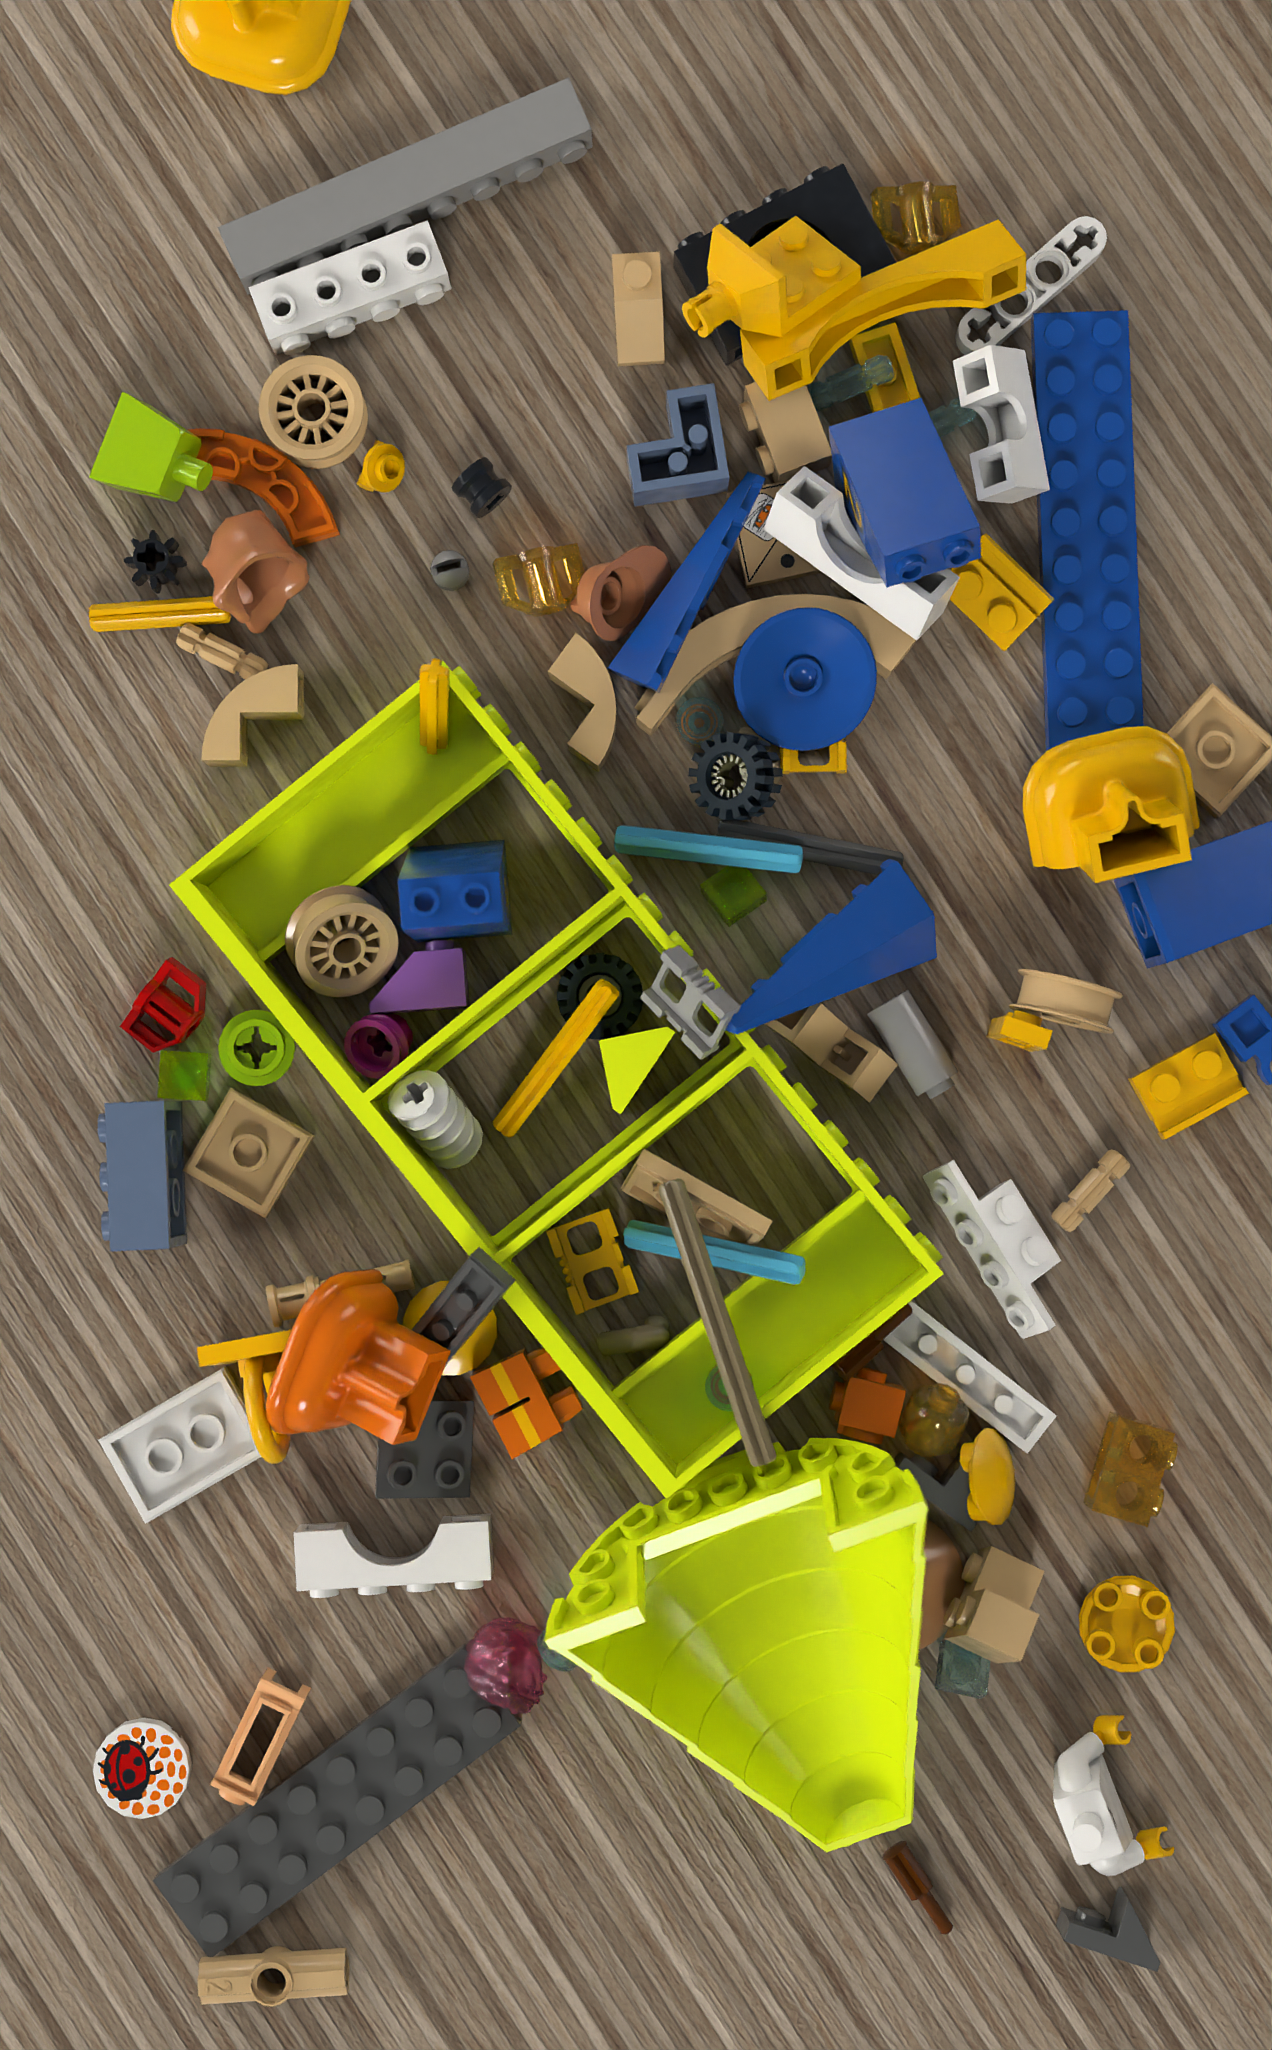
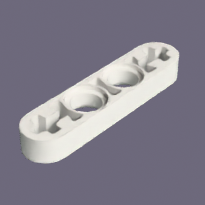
[955,216,1107,355]

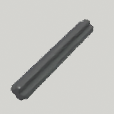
[716,819,904,875]

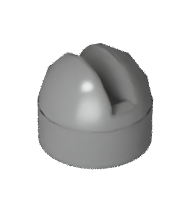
[430,550,469,591]

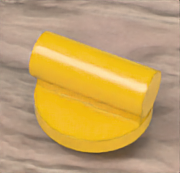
[356,440,405,492]

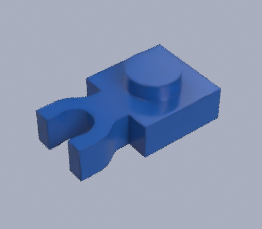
[1212,995,1272,1085]

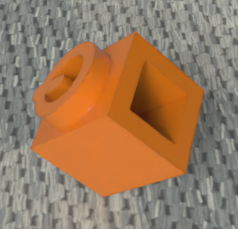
[829,1367,906,1444]

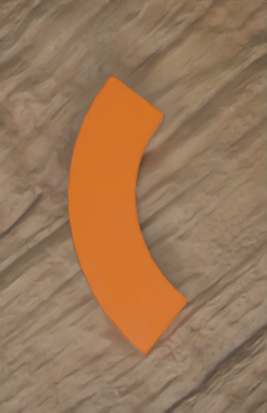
[187,428,340,547]

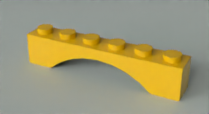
[740,219,1026,401]

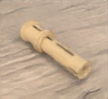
[266,1259,416,1328]

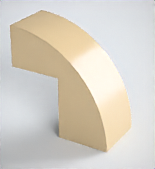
[548,633,617,772]
[201,664,304,767]
[765,1003,898,1103]

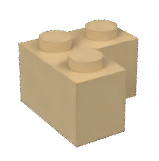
[943,1546,1045,1664]

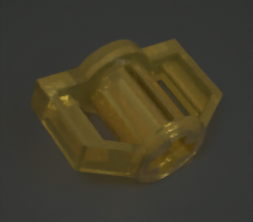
[870,181,962,255]
[492,543,585,616]

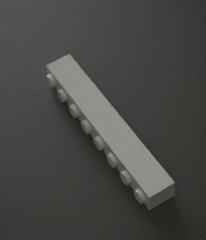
[218,77,592,295]

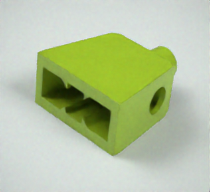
[89,392,213,502]

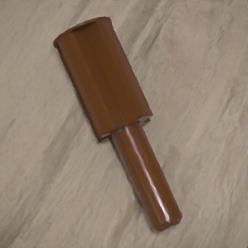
[831,1303,913,1382]
[882,1841,953,1935]

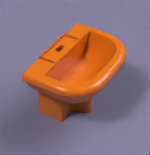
[266,1269,451,1445]

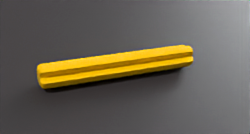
[493,979,619,1138]

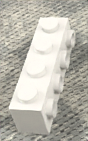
[248,220,451,355]

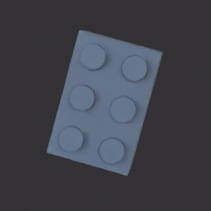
[98,1101,187,1252]

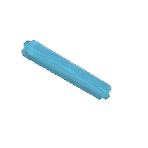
[614,825,803,874]
[623,1220,806,1285]

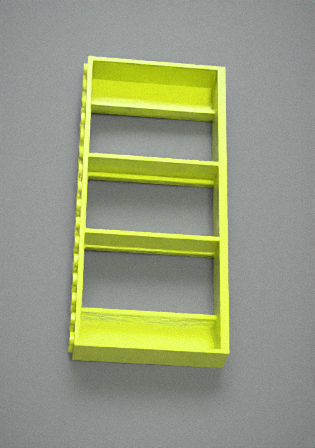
[169,661,944,1499]

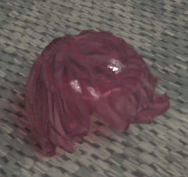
[463,1617,548,1714]

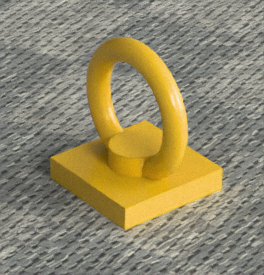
[197,1330,291,1464]

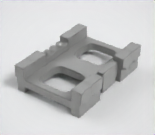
[640,945,741,1060]

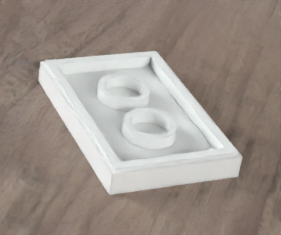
[98,1366,261,1524]

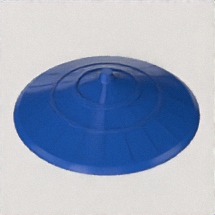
[733,607,877,751]

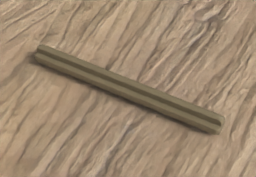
[658,1179,776,1467]

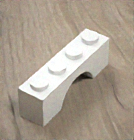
[764,466,960,640]
[294,1514,494,1598]

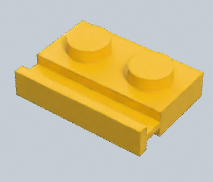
[950,533,1055,651]
[1128,1033,1249,1140]

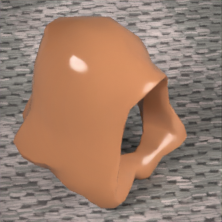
[201,510,310,634]

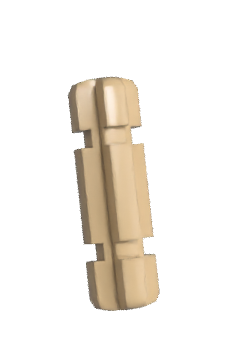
[176,623,268,680]
[1051,1149,1130,1232]

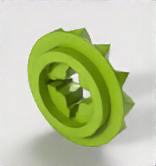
[218,1010,296,1086]

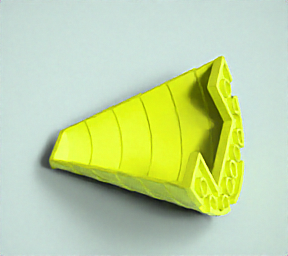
[544,1438,929,1853]

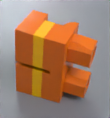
[470,1347,583,1459]

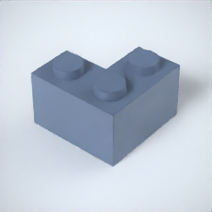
[626,383,730,507]

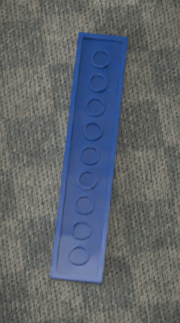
[1031,310,1144,751]

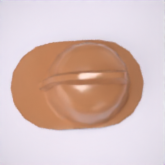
[570,545,672,641]

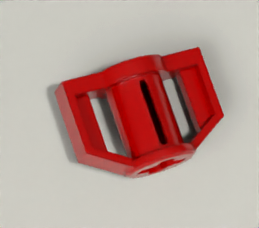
[120,957,206,1053]

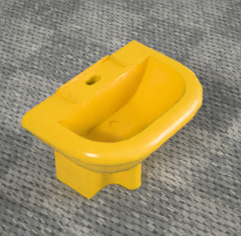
[171,0,351,95]
[1022,726,1200,883]

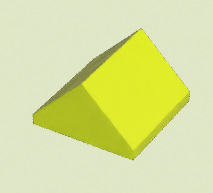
[599,1027,675,1114]

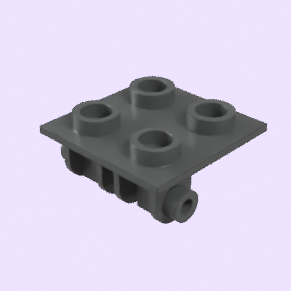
[375,1400,474,1499]

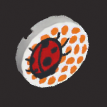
[93,1718,192,1819]

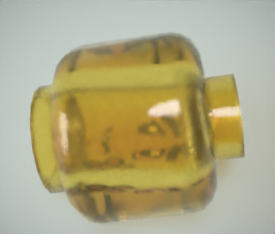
[898,1383,970,1457]

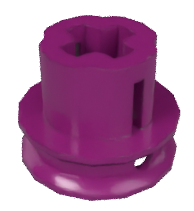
[344,1013,413,1079]

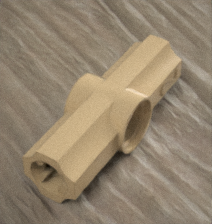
[197,1946,350,2007]

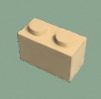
[739,382,832,483]

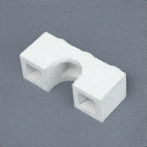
[953,344,1050,504]

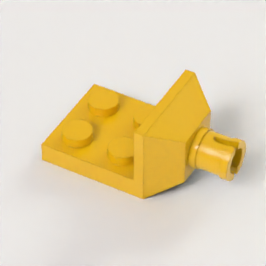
[682,216,861,337]

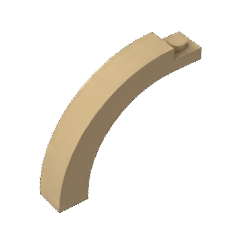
[635,594,917,736]

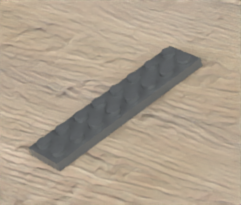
[153,1644,522,1957]

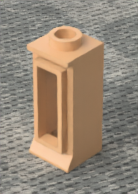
[210,1667,311,1806]

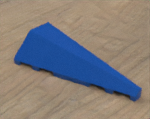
[608,471,766,693]
[726,859,937,1034]

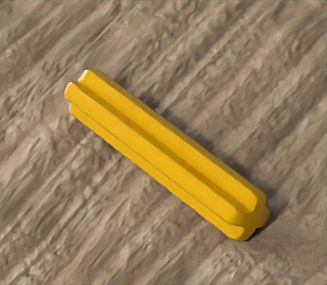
[89,596,231,632]
[419,659,449,755]

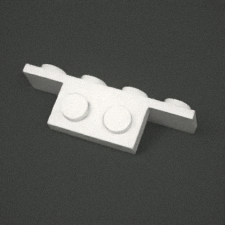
[923,1160,1061,1339]

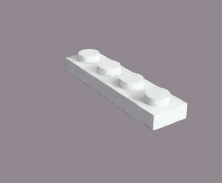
[884,1301,1057,1454]

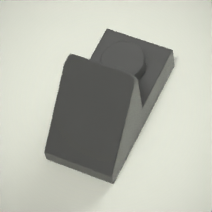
[893,1451,977,1532]
[1056,1887,1160,1972]

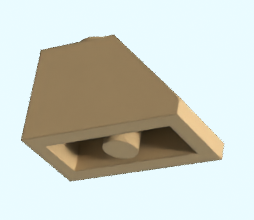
[612,251,665,366]

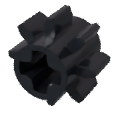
[124,530,187,594]

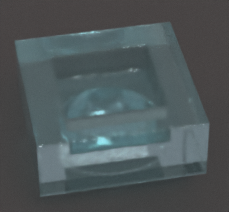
[935,1639,991,1699]

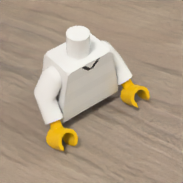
[1053,1715,1175,1876]

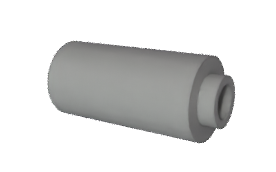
[867,989,958,1099]

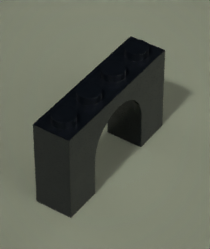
[673,163,897,366]

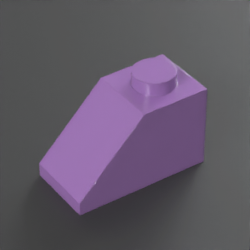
[369,940,470,1014]

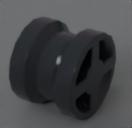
[451,457,512,518]

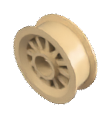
[259,355,368,469]
[285,885,398,997]
[1009,969,1123,1034]

